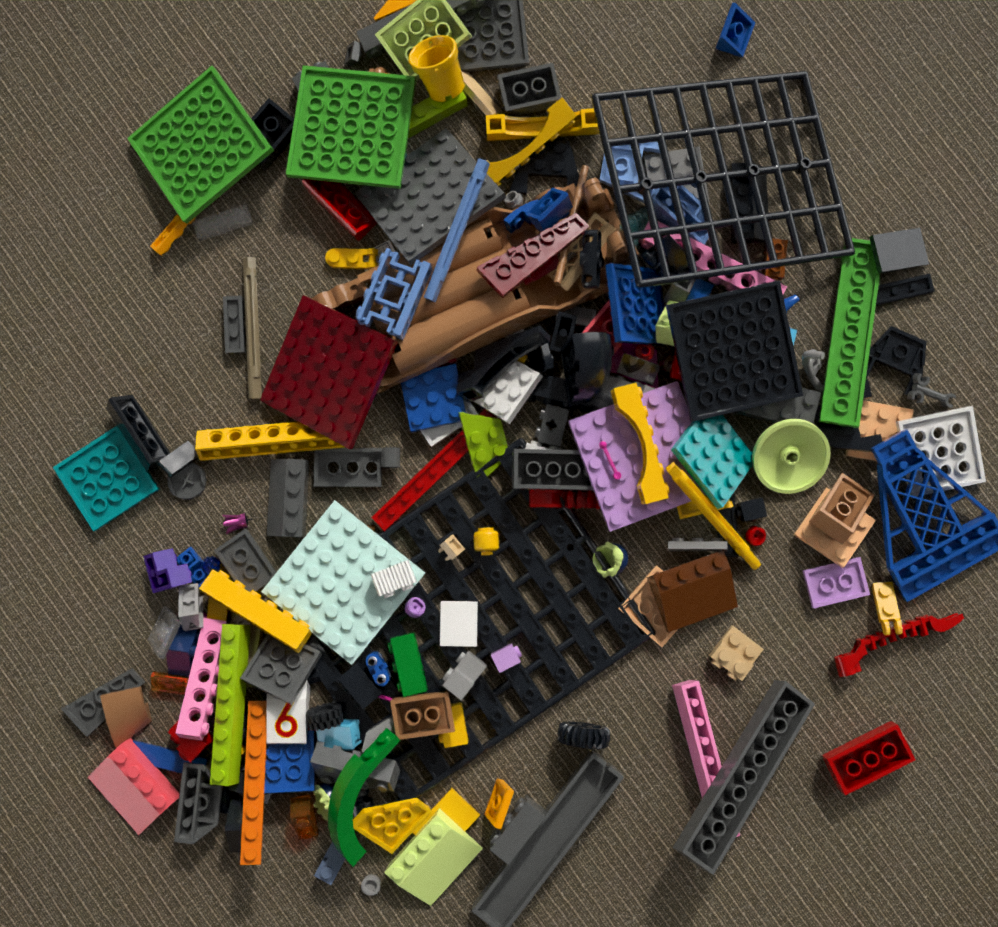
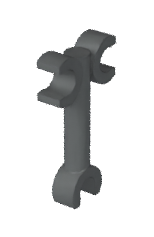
[907,373,956,408]

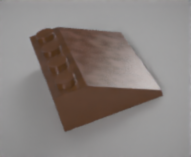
[647,550,738,633]

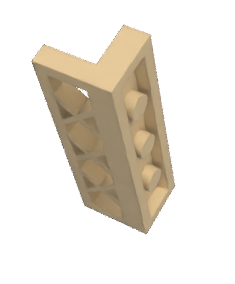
[547,212,616,291]

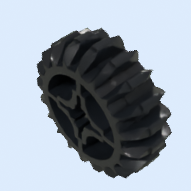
[557,721,610,749]

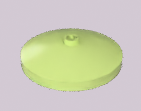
[752,419,831,494]

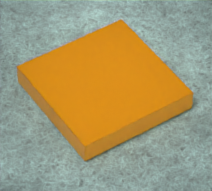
[484,778,514,829]

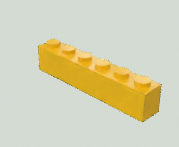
[199,569,312,653]

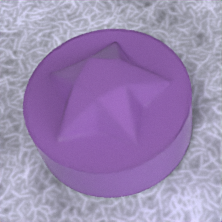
[405,597,425,618]

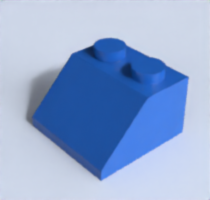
[525,188,573,232]

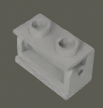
[178,583,204,631]

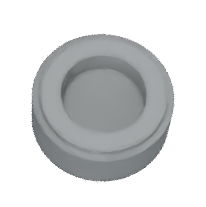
[361,874,381,896]

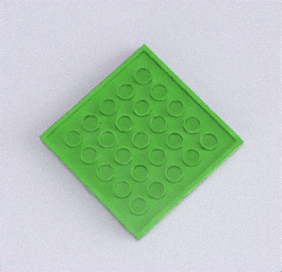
[286,65,416,189]
[127,66,274,224]

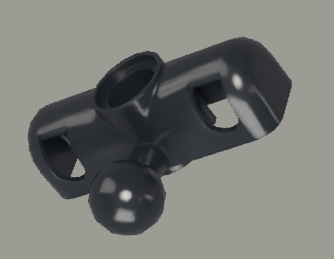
[580,229,605,289]

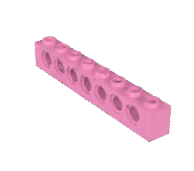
[638,221,787,294]

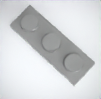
[668,538,727,552]

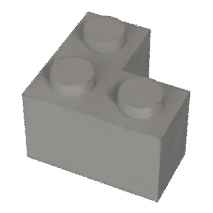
[442,650,487,700]

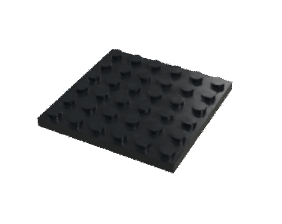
[666,280,804,422]

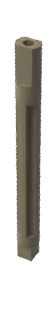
[243,257,262,400]

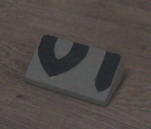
[616,353,660,386]

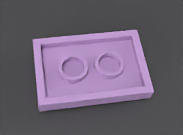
[802,557,870,608]

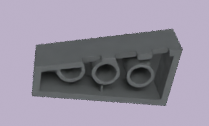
[310,741,400,792]

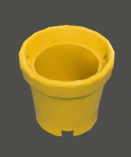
[408,35,465,102]

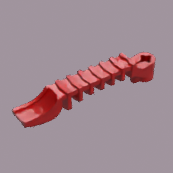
[834,613,964,677]

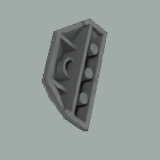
[174,762,223,844]

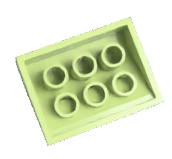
[375,0,472,81]
[384,808,483,906]

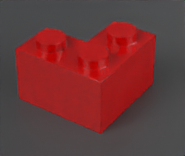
[168,716,213,762]

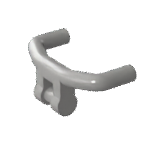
[802,349,825,392]

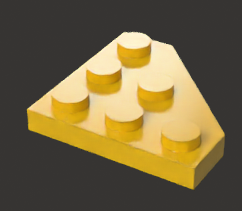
[353,798,432,854]

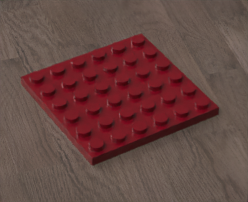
[260,295,398,449]

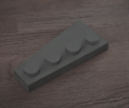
[61,668,146,737]

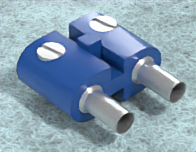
[365,651,392,686]

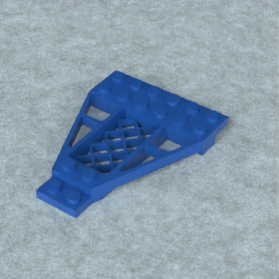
[871,429,998,602]

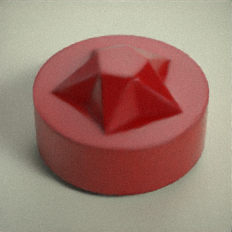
[746,526,766,546]

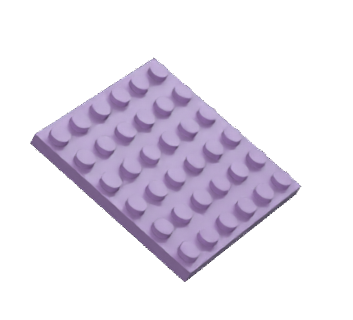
[568,381,706,532]

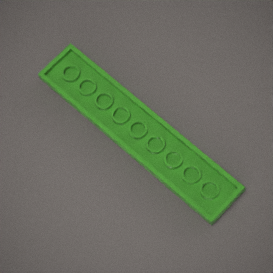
[819,238,880,428]

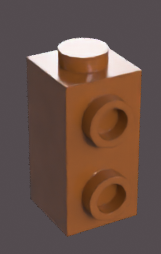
[762,238,788,281]

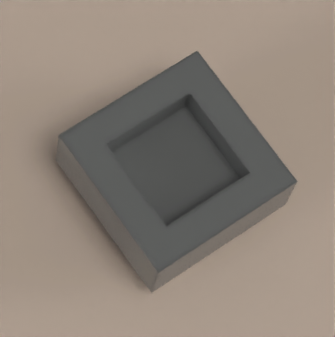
[344,41,362,66]

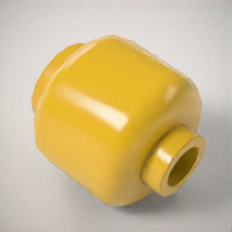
[473,528,499,555]

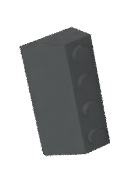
[267,459,309,537]

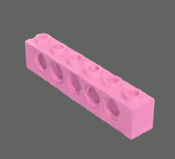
[176,618,228,741]

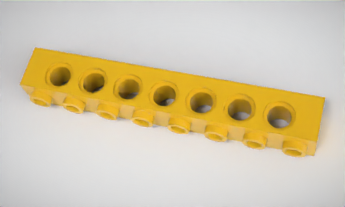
[195,422,344,461]

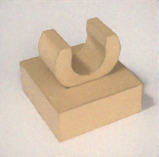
[438,535,465,561]

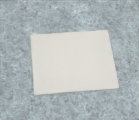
[440,601,478,647]

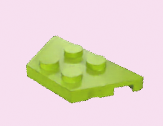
[458,412,508,477]

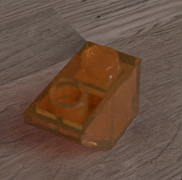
[290,795,318,840]

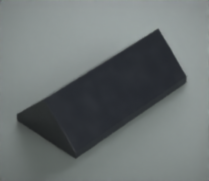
[106,395,170,472]

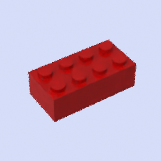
[821,721,916,795]

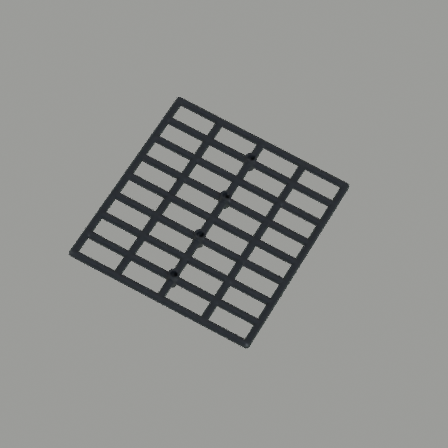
[591,71,855,288]

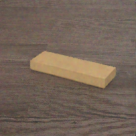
[461,71,503,115]

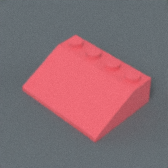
[88,738,180,835]

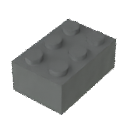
[497,63,561,117]
[489,794,546,865]

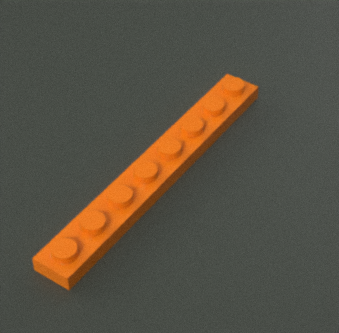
[240,701,267,865]

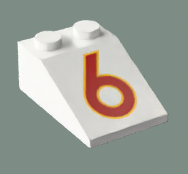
[267,680,310,744]

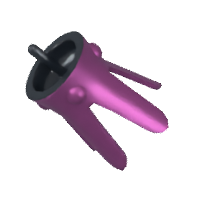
[222,513,252,534]

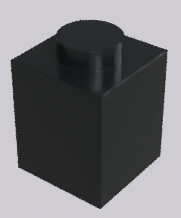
[735,497,767,522]

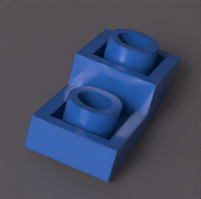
[504,199,539,234]
[177,547,211,590]

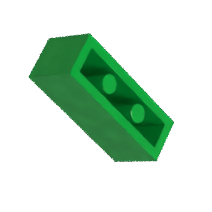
[388,632,428,697]

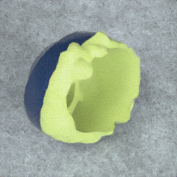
[593,542,628,578]
[313,783,334,821]

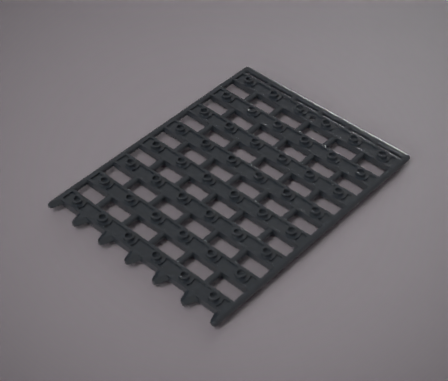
[276,438,656,802]

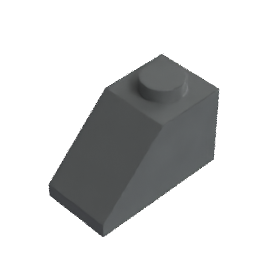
[663,268,695,303]

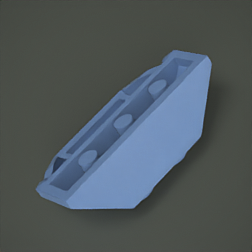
[651,185,709,245]

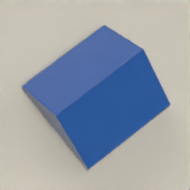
[716,3,755,57]

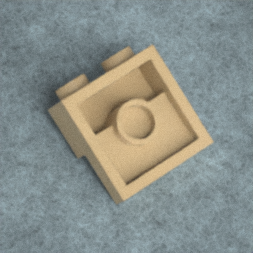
[709,625,764,681]

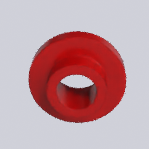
[635,344,654,361]

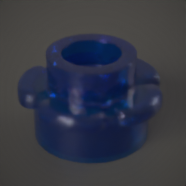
[202,556,220,573]

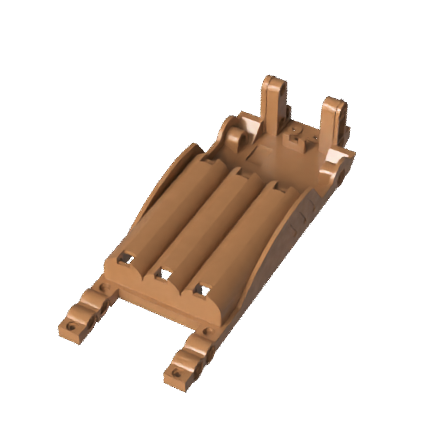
[312,178,639,394]

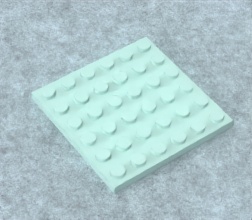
[261,500,425,665]

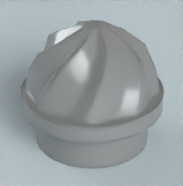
[504,191,523,210]

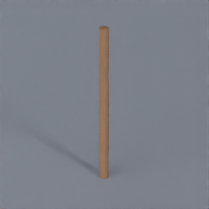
[553,165,589,286]

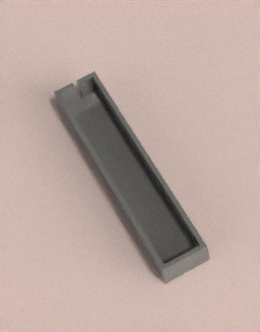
[472,749,624,927]

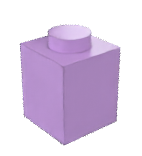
[491,643,522,673]

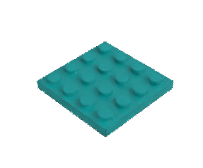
[671,415,752,509]
[53,426,160,531]

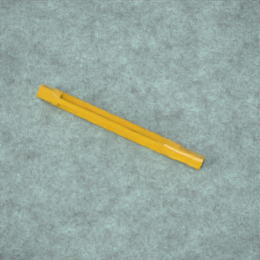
[666,462,761,570]

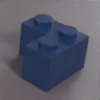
[165,620,201,677]

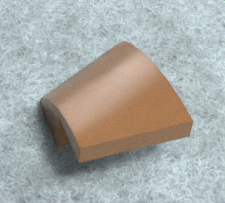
[100,686,152,748]

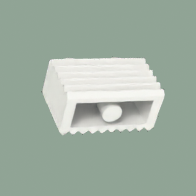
[370,560,417,598]

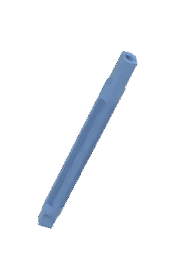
[424,158,490,302]

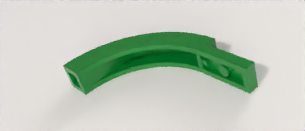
[328,728,400,867]

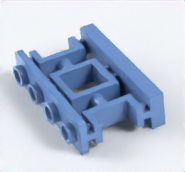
[356,248,433,341]

